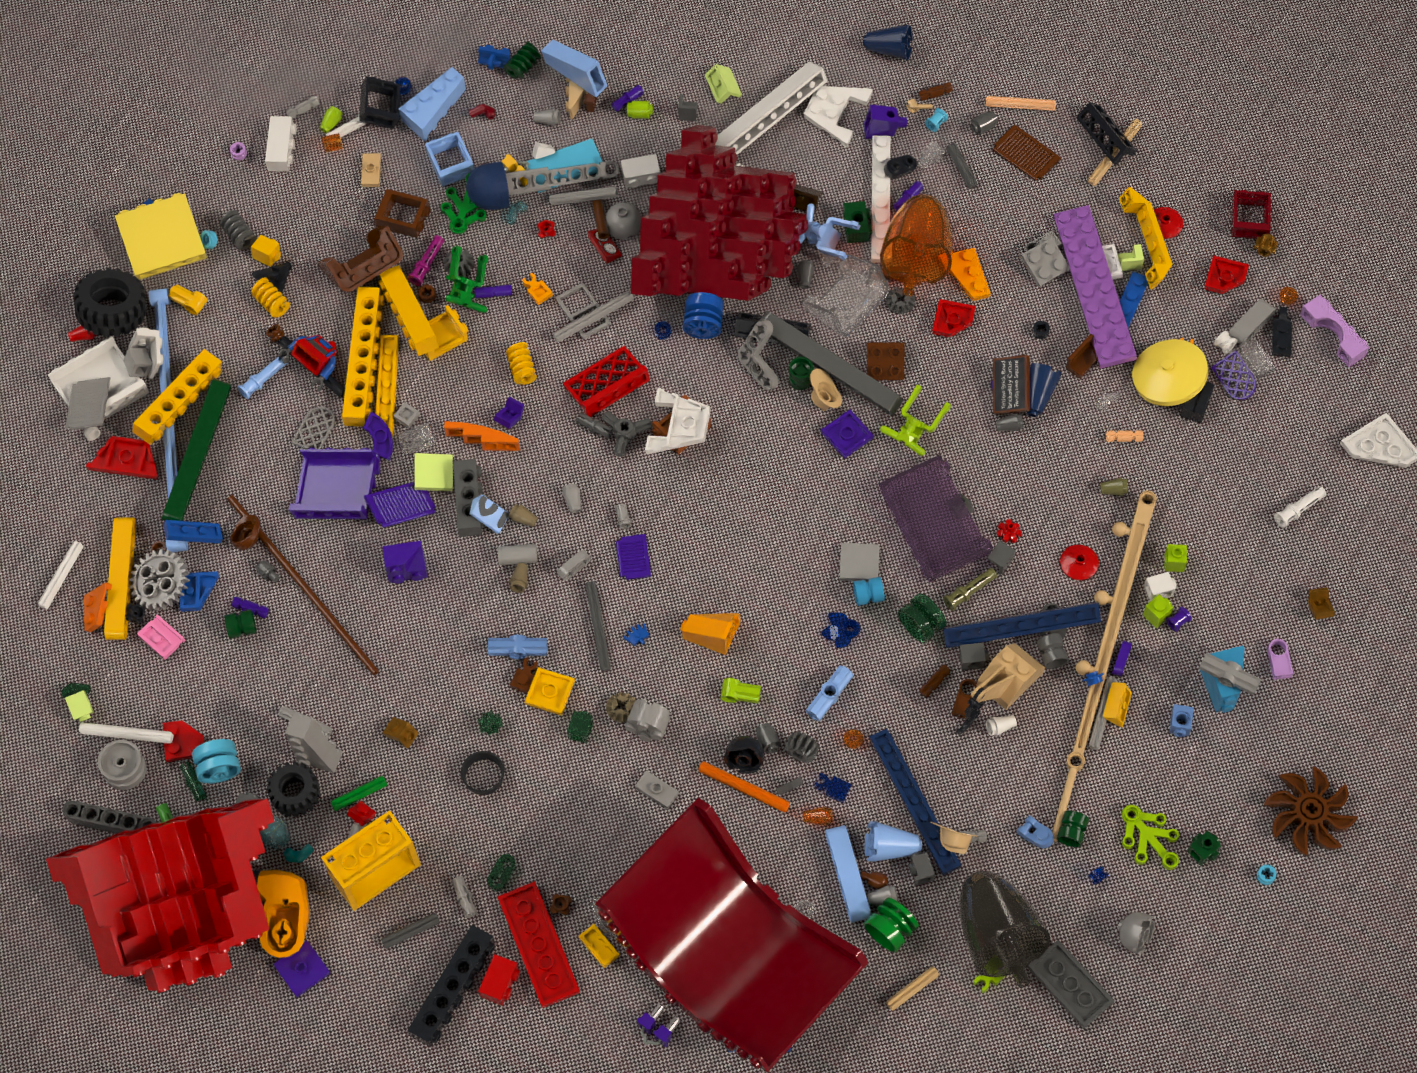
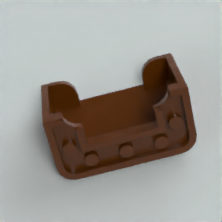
[317,226,403,292]

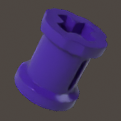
[1166,606,1192,632]

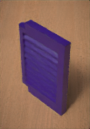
[616,534,651,580]

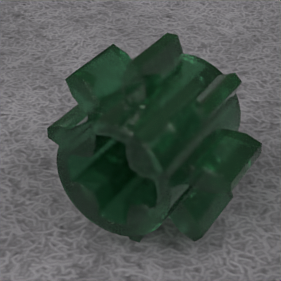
[477,710,503,736]

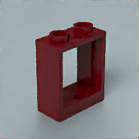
[1231,190,1271,239]

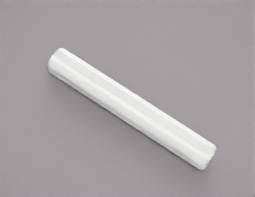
[38,541,83,609]

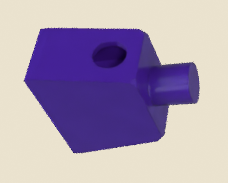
[863,105,907,139]

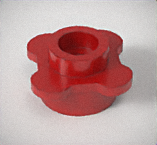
[537,220,556,238]

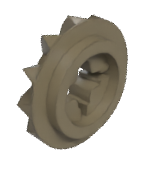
[606,692,636,722]

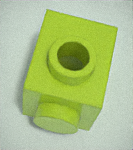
[1143,594,1173,628]

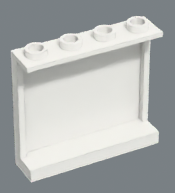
[48,337,149,429]

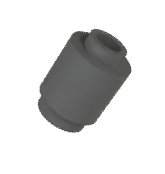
[970,111,998,135]
[756,723,781,754]

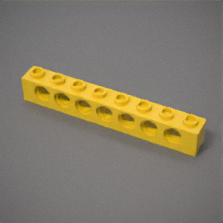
[342,287,385,426]

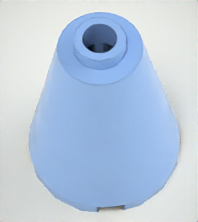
[864,821,922,862]

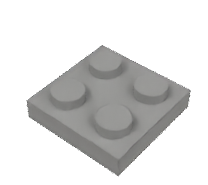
[1020,238,1070,287]

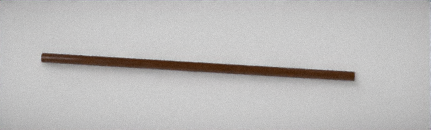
[227,495,379,676]

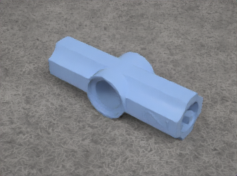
[806,665,854,722]

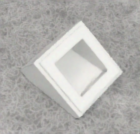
[532,142,555,159]

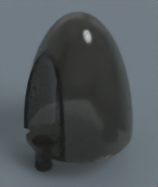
[959,871,1050,988]

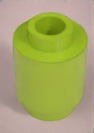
[627,101,653,119]

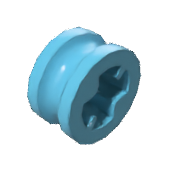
[1257,865,1277,885]

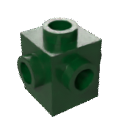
[1187,831,1222,866]

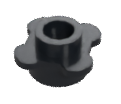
[126,603,145,624]

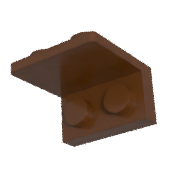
[866,342,905,380]

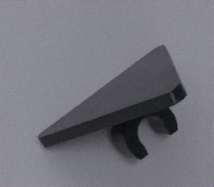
[252,262,291,293]

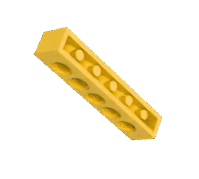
[132,349,222,445]

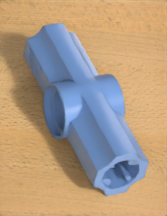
[488,634,548,659]

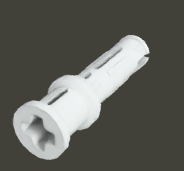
[1274,486,1327,528]

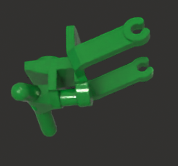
[445,246,488,313]

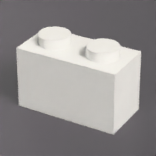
[621,154,660,188]

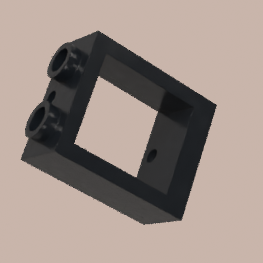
[359,76,400,129]

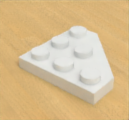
[1340,413,1417,468]

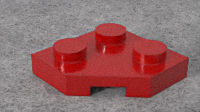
[1204,255,1249,294]
[932,299,976,337]
[162,720,205,762]

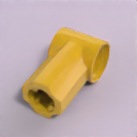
[168,284,208,316]

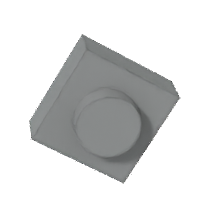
[393,402,420,428]

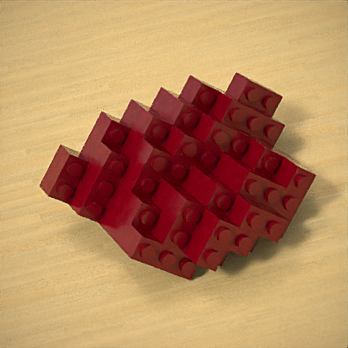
[631,125,808,301]

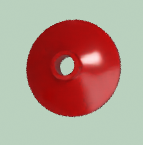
[1154,207,1183,239]
[1060,545,1099,581]

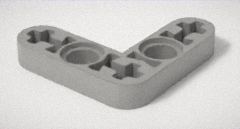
[738,320,779,390]

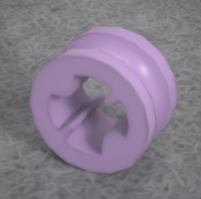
[230,142,247,160]

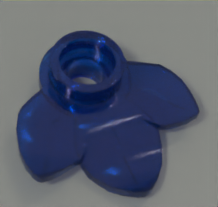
[821,612,860,648]

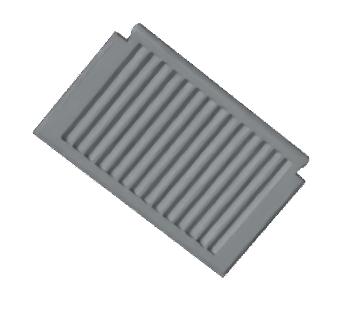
[65,377,111,430]

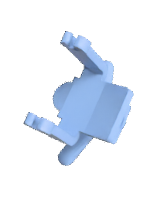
[799,204,861,260]

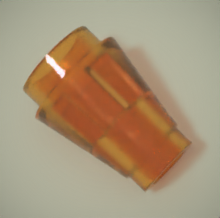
[803,806,833,826]

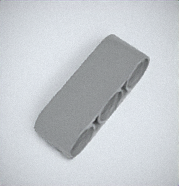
[1228,298,1277,346]

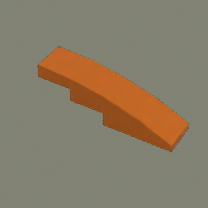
[444,421,520,451]

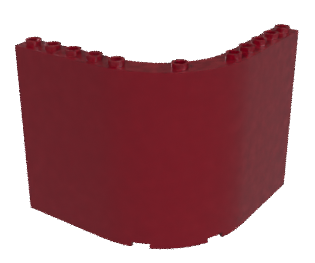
[595,798,869,1073]

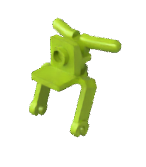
[880,384,951,456]

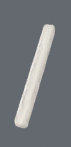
[79,722,174,743]

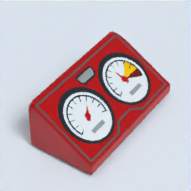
[588,229,622,264]

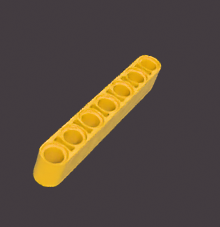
[104,517,136,640]

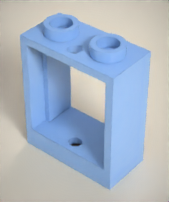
[425,132,475,187]

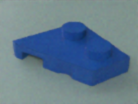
[180,571,219,612]

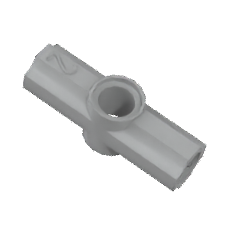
[1199,653,1262,696]

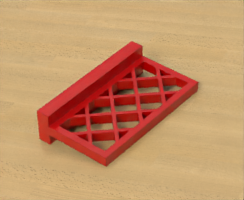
[563,346,650,417]

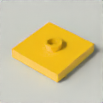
[525,667,575,716]

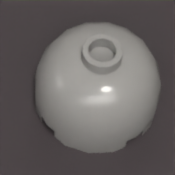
[606,202,641,240]
[1117,912,1155,955]

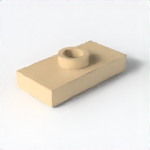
[361,153,381,187]

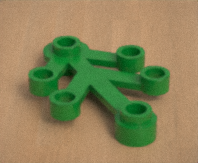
[441,172,487,234]

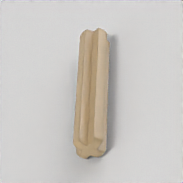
[886,967,939,1011]

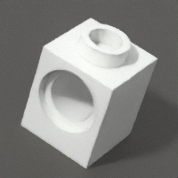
[1144,572,1176,601]

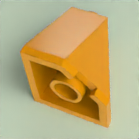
[680,613,741,655]

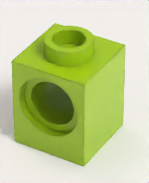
[1164,544,1187,572]

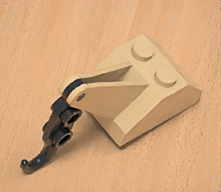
[956,643,1045,735]

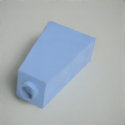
[541,40,608,97]

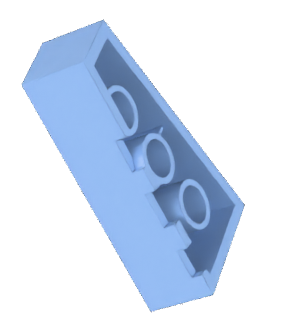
[399,67,466,141]

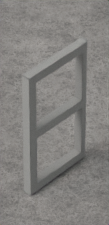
[555,283,612,340]

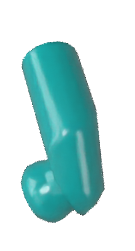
[283,844,315,863]

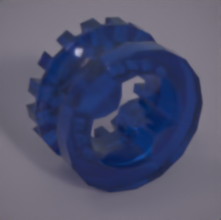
[395,77,411,95]
[654,321,671,340]
[1088,866,1109,885]

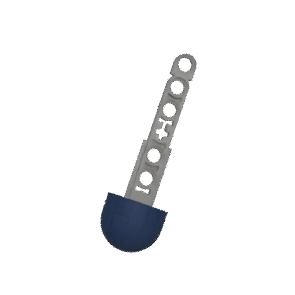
[466,161,619,210]

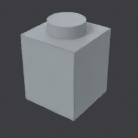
[123,348,152,377]

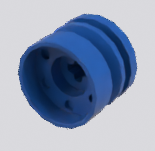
[683,292,724,339]

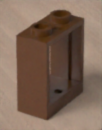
[374,189,431,238]

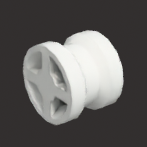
[1214,330,1237,354]

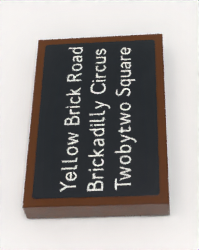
[993,355,1030,415]

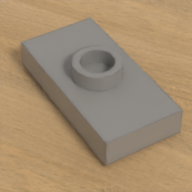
[635,770,679,809]

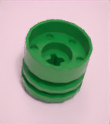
[864,897,919,953]

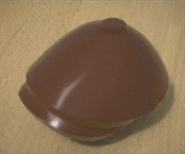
[230,515,260,550]

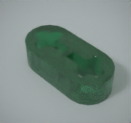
[487,854,516,892]

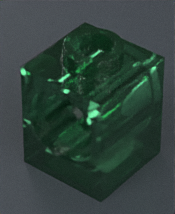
[567,711,594,744]

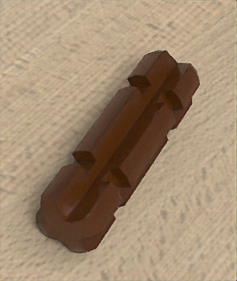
[919,82,953,101]
[920,664,951,698]

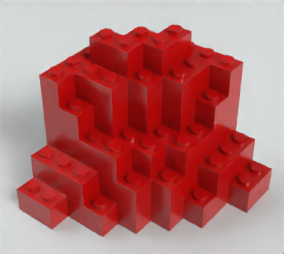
[46,798,275,993]

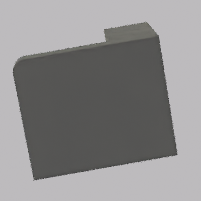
[678,94,698,121]
[987,541,1016,575]

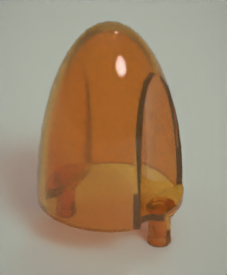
[880,194,953,296]

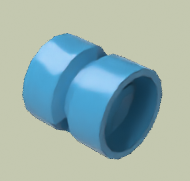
[853,577,885,606]

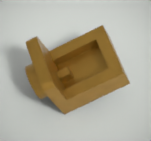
[1308,587,1335,620]
[382,717,418,748]

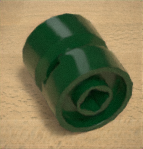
[789,357,813,390]
[224,609,257,639]
[1056,810,1089,848]

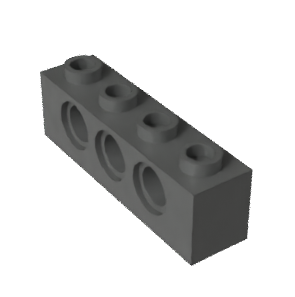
[453,459,485,537]

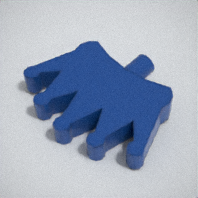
[623,623,649,646]

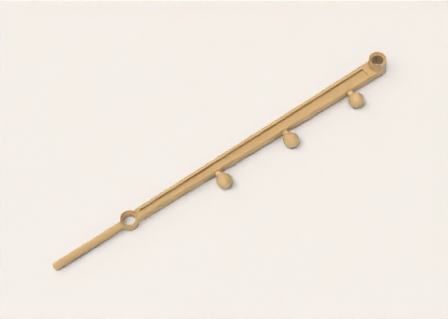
[1052,491,1157,842]

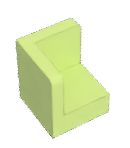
[1118,244,1144,271]

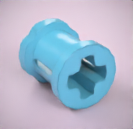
[925,108,948,132]

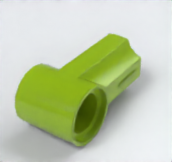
[720,678,761,704]

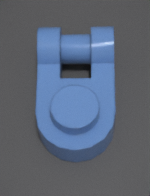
[1016,816,1054,848]

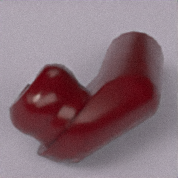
[468,104,496,120]

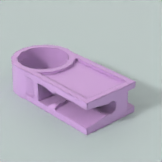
[1267,639,1293,680]

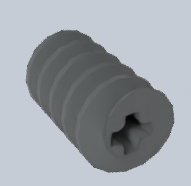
[220,210,257,250]

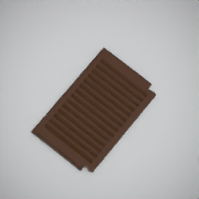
[993,124,1062,181]

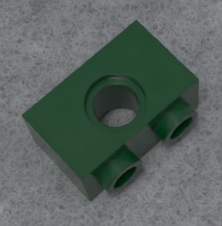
[843,201,872,243]

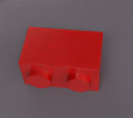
[478,954,520,1006]

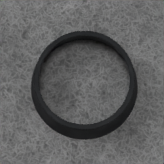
[461,751,504,795]

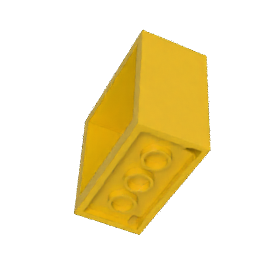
[321,810,421,911]

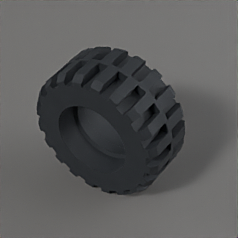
[74,268,146,337]

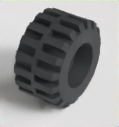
[267,762,320,817]

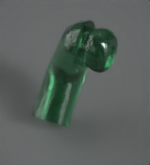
[61,683,91,699]

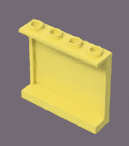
[115,193,207,280]

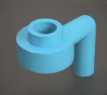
[200,230,218,249]

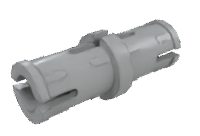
[451,876,477,918]

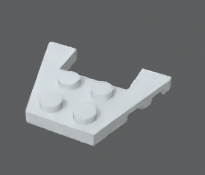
[804,86,873,147]
[645,388,711,454]

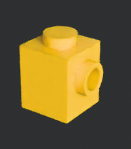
[251,235,281,267]

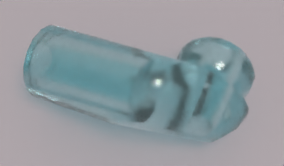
[506,201,528,225]

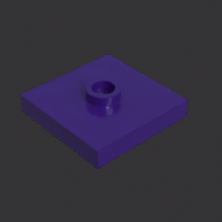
[821,409,874,459]
[273,940,331,997]

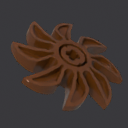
[1263,766,1358,857]

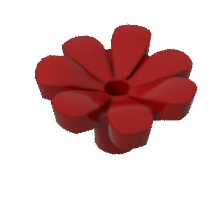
[996,519,1022,543]

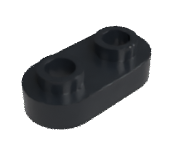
[884,155,917,179]

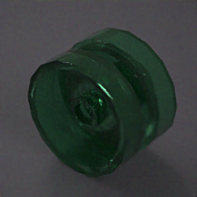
[897,593,947,643]

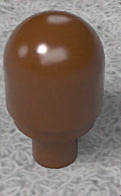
[860,870,888,889]

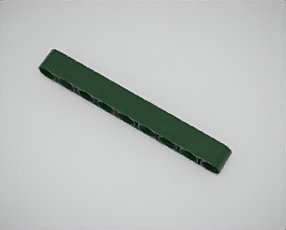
[162,379,232,521]

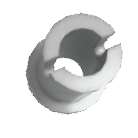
[615,504,632,529]

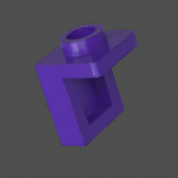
[494,397,524,429]

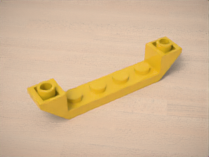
[1119,187,1173,289]

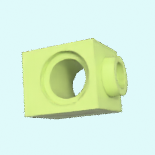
[65,690,94,722]

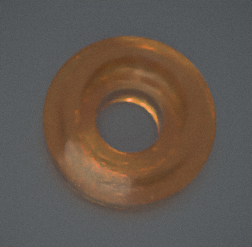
[1279,287,1298,305]
[843,729,863,749]

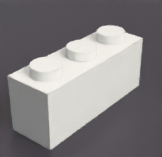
[265,116,297,172]

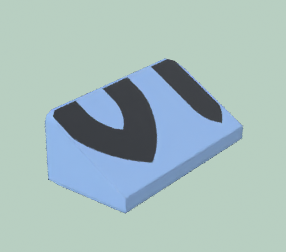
[470,495,509,534]

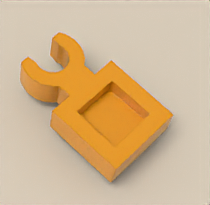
[522,273,553,305]

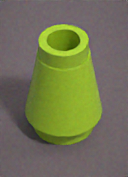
[319,106,343,133]

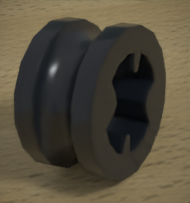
[1032,321,1050,340]

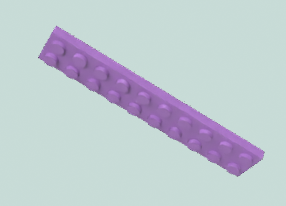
[1053,205,1137,369]

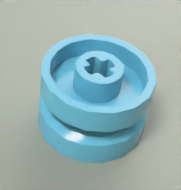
[192,739,241,784]

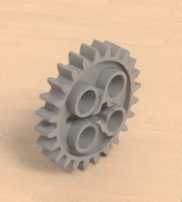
[129,549,190,611]

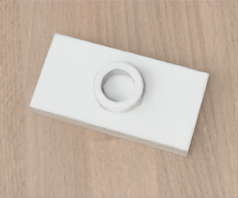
[1102,244,1123,279]

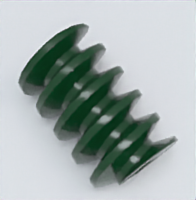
[503,42,542,79]

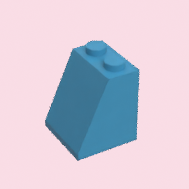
[1200,645,1245,713]

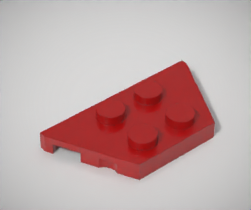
[86,436,158,480]

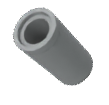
[498,544,538,566]

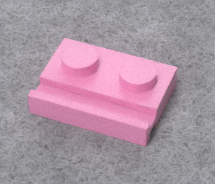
[137,614,185,660]

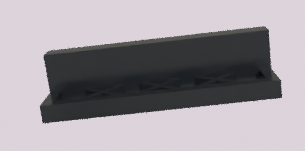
[1076,102,1137,165]
[734,312,812,344]

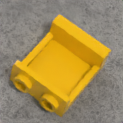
[425,305,469,361]

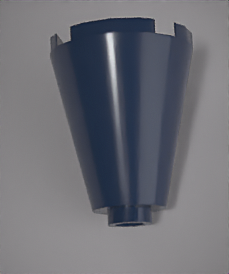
[863,24,913,60]
[1026,363,1062,417]

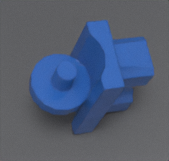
[478,44,510,70]

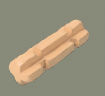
[1106,430,1143,442]

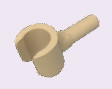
[906,99,933,113]

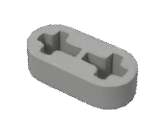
[557,550,591,581]

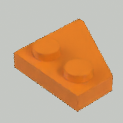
[83,582,112,632]

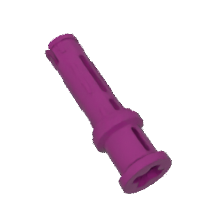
[407,235,445,286]

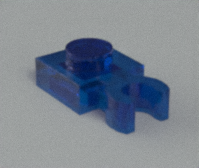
[814,773,852,804]

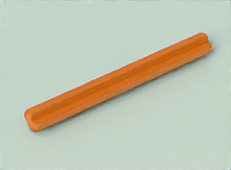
[699,761,790,812]

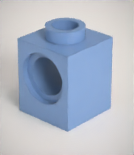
[1169,704,1194,737]

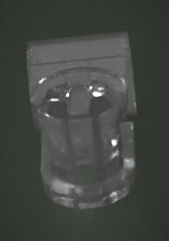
[399,423,437,454]

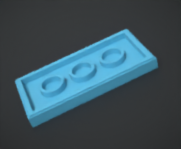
[527,139,603,193]

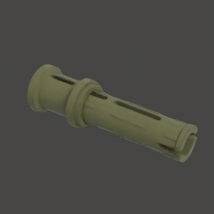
[943,567,997,611]

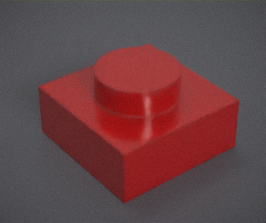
[347,801,376,826]

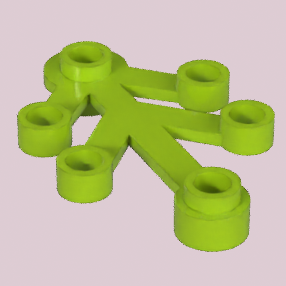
[1121,805,1179,870]

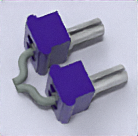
[637,1004,680,1047]

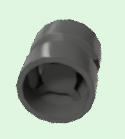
[1037,633,1069,669]

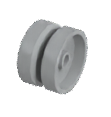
[98,740,147,790]

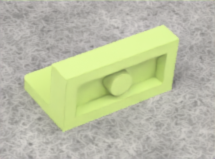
[705,64,742,104]

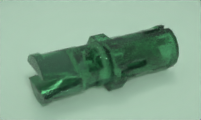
[180,761,207,802]

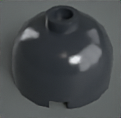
[724,736,764,774]

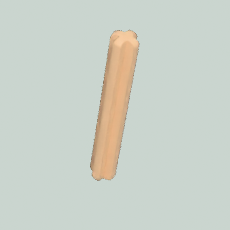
[985,96,1056,111]

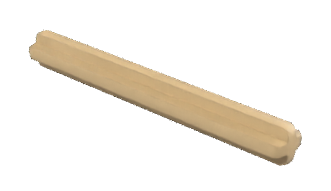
[1088,119,1142,186]

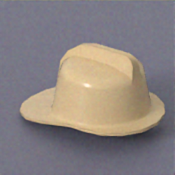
[810,369,842,411]
[931,822,978,854]

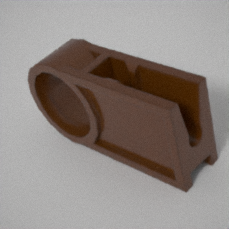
[952,679,977,719]

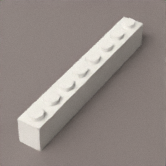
[715,62,827,154]

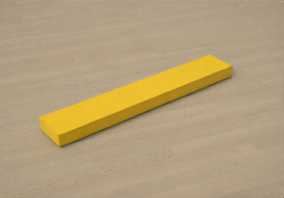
[375,335,399,436]

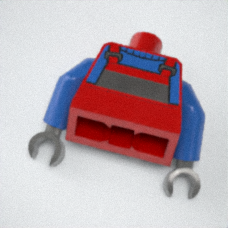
[278,335,337,392]

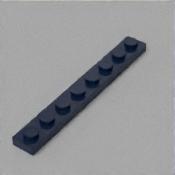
[943,602,1101,648]
[869,729,961,876]

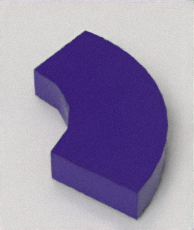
[363,412,393,461]

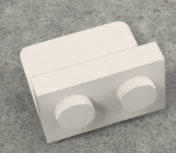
[129,328,163,379]

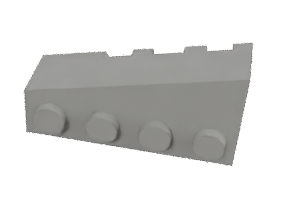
[285,712,343,773]

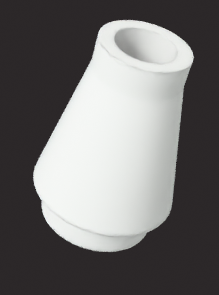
[986,715,1017,736]

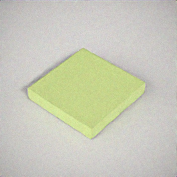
[414,453,453,491]

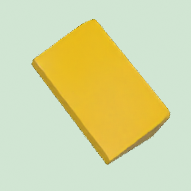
[1103,682,1132,727]

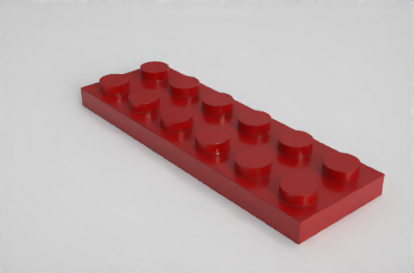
[497,881,580,1008]

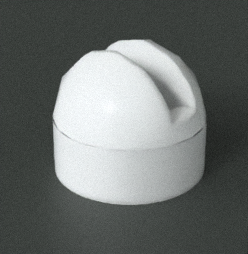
[84,427,101,441]

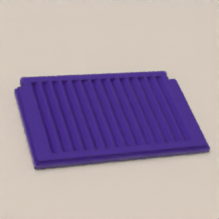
[364,482,436,528]

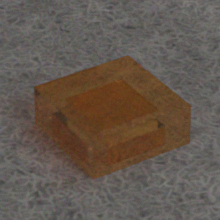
[322,133,343,153]

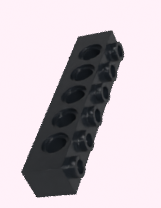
[407,925,495,1047]

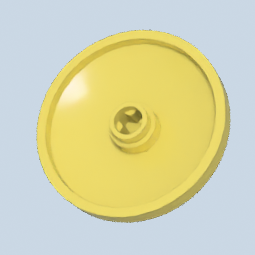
[1132,339,1209,406]

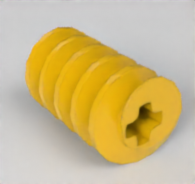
[251,277,290,318]
[506,342,537,385]

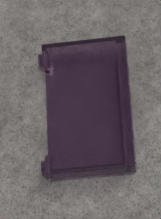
[878,454,993,583]

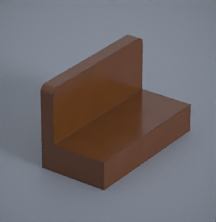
[1066,334,1098,379]

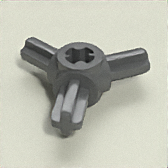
[602,411,652,457]

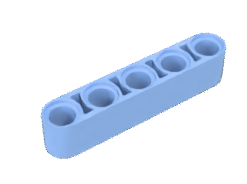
[825,825,871,923]

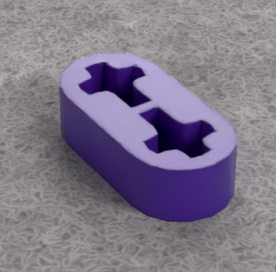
[1112,640,1133,677]

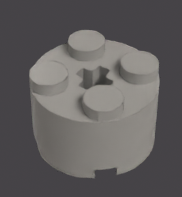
[625,699,671,742]

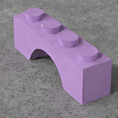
[1300,295,1369,368]

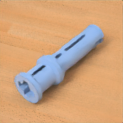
[237,356,289,400]

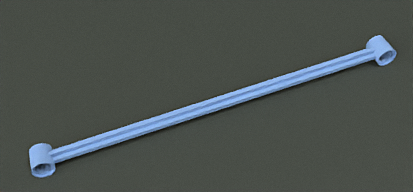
[149,288,188,553]

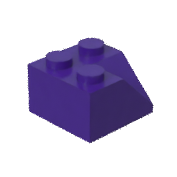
[383,541,428,584]

